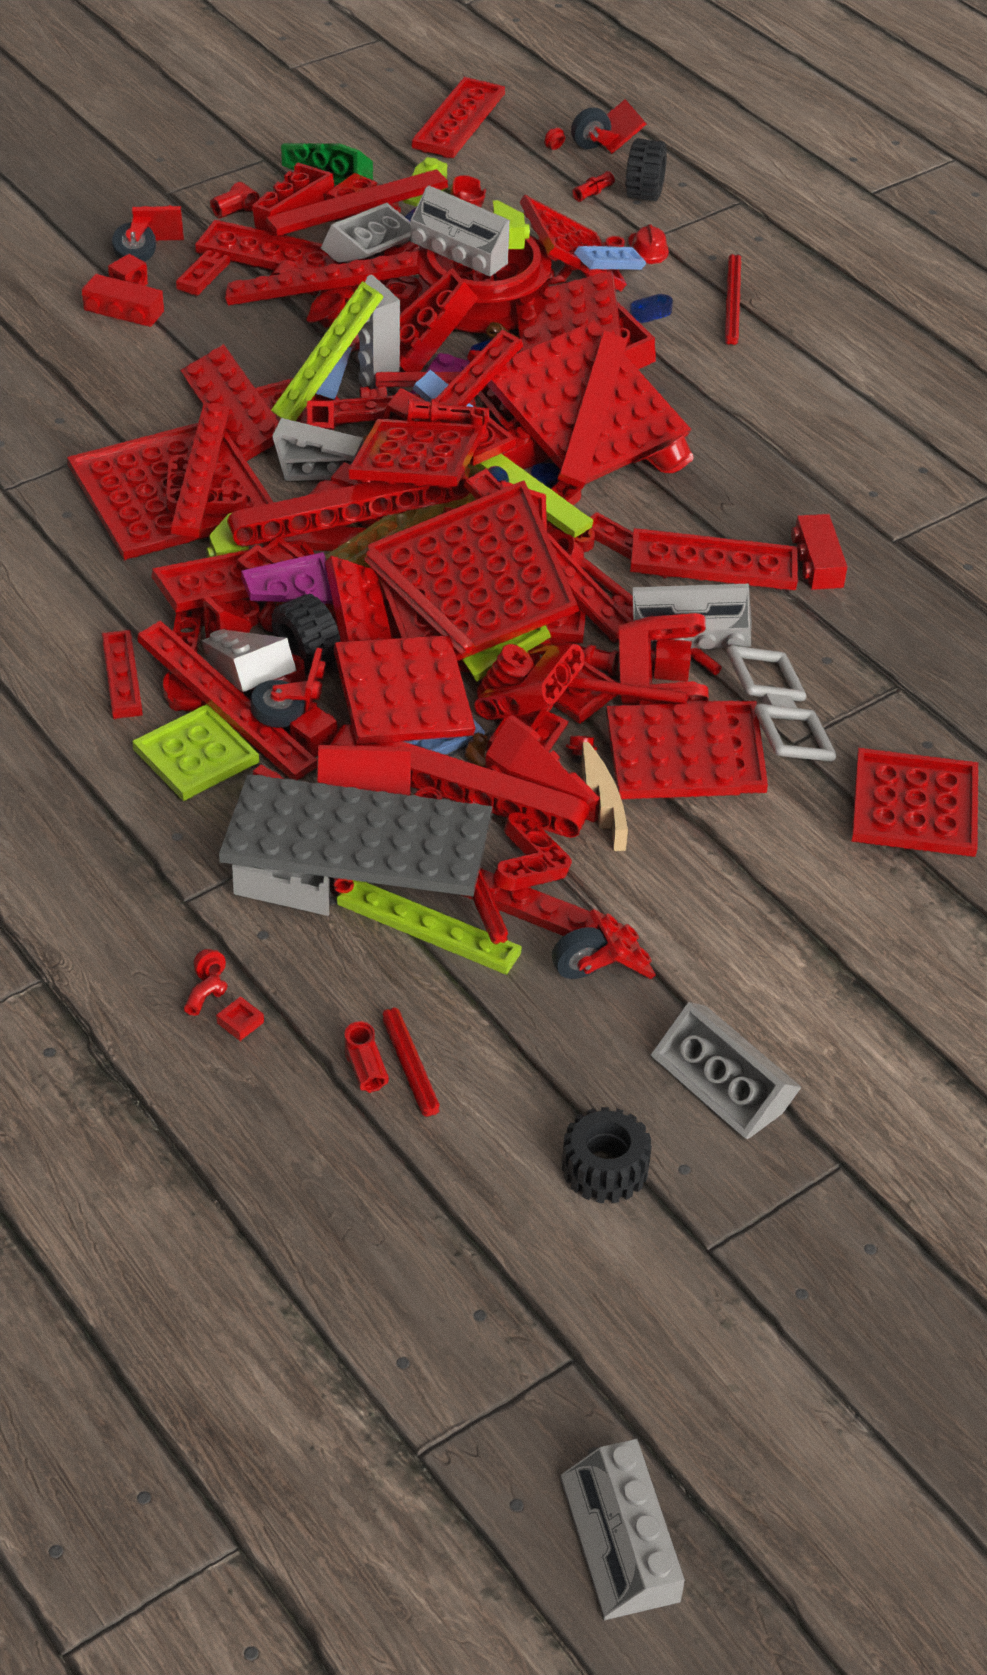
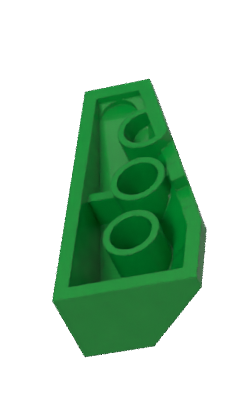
[281,143,373,186]

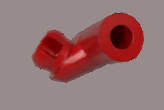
[258,601,282,633]
[184,975,228,1016]

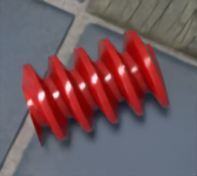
[476,644,534,708]

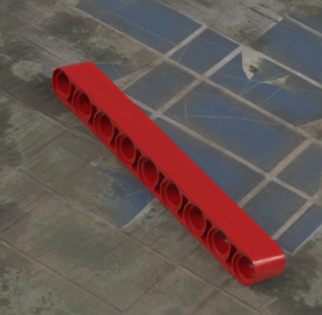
[227,472,470,546]
[330,724,590,838]

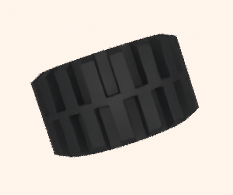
[625,138,667,201]
[271,593,341,674]
[562,1107,652,1203]

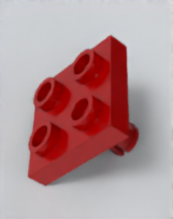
[457,407,516,466]

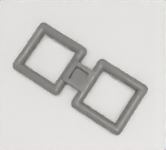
[726,645,836,762]

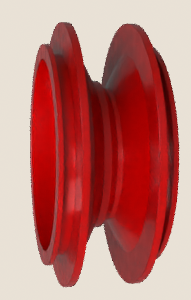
[417,234,551,333]

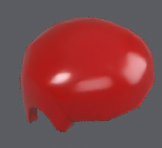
[451,175,486,205]

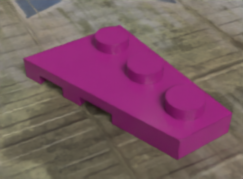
[241,552,333,604]

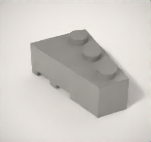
[272,418,364,481]
[202,629,296,692]
[232,864,330,916]

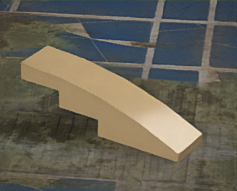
[581,742,628,851]

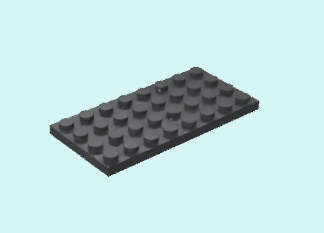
[219,774,492,896]

